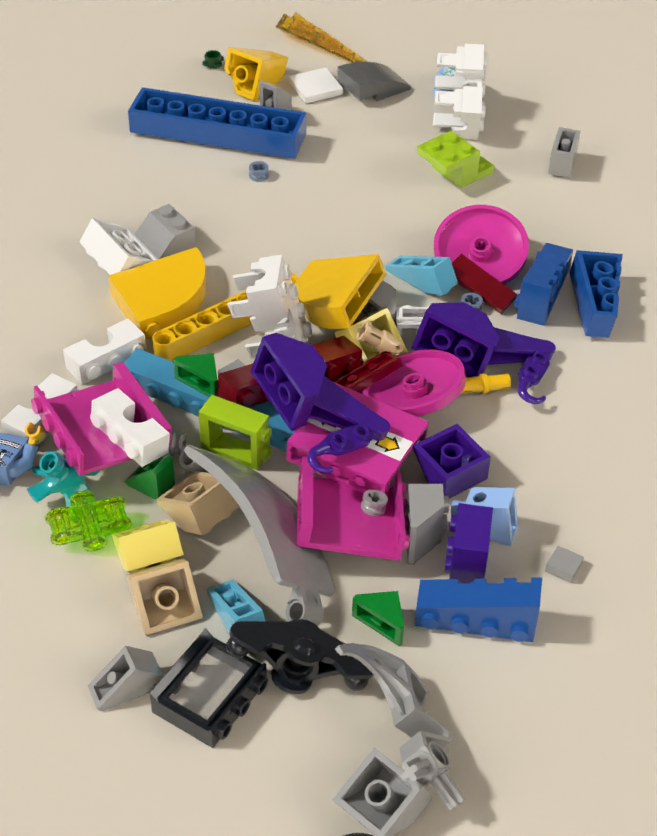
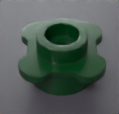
[202,50,224,68]

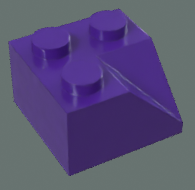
[413,424,491,499]
[444,503,493,584]

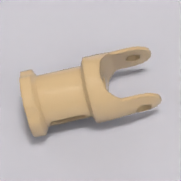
[356,320,403,354]

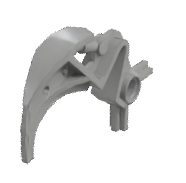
[335,643,466,811]

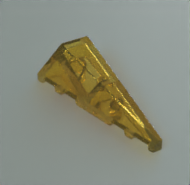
[276,12,367,63]

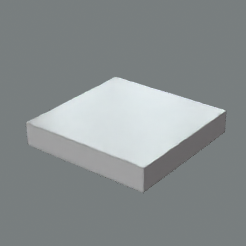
[289,67,343,104]

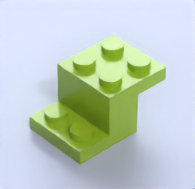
[417,131,494,188]

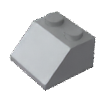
[135,204,196,259]
[406,484,449,565]
[332,748,433,836]

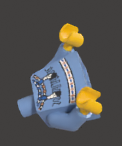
[0,422,45,486]

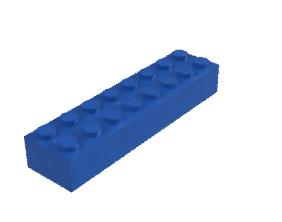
[128,87,306,159]

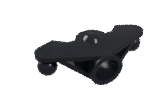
[226,619,374,695]

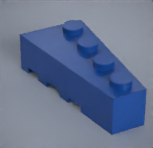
[514,243,573,326]
[569,250,623,338]
[414,577,542,642]

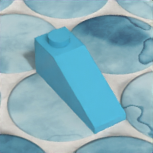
[385,255,458,296]
[206,579,265,652]

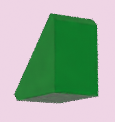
[173,353,218,397]
[124,454,175,500]
[352,591,404,646]

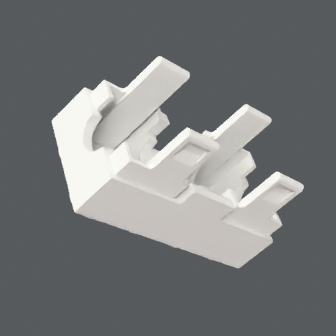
[433,44,488,140]
[227,255,312,359]

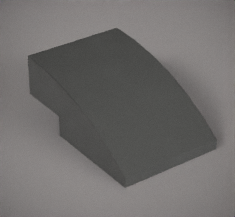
[337,61,411,101]

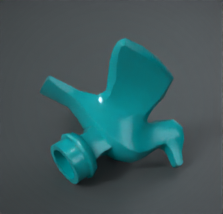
[27,451,100,525]

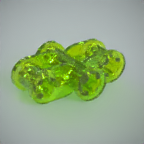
[45,490,132,552]

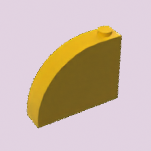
[108,247,207,339]
[296,254,386,329]

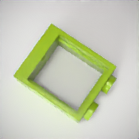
[198,395,272,471]

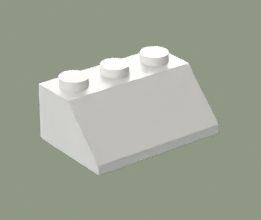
[80,218,158,275]

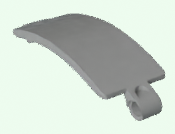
[179,445,335,626]

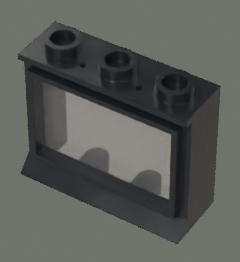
[150,628,268,748]

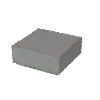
[545,546,584,583]

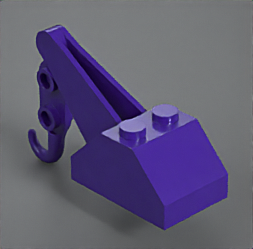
[411,302,556,404]
[250,333,390,474]

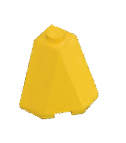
[224,47,288,101]

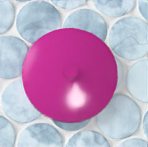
[434,205,529,287]
[362,350,466,417]

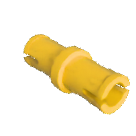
[461,373,511,394]

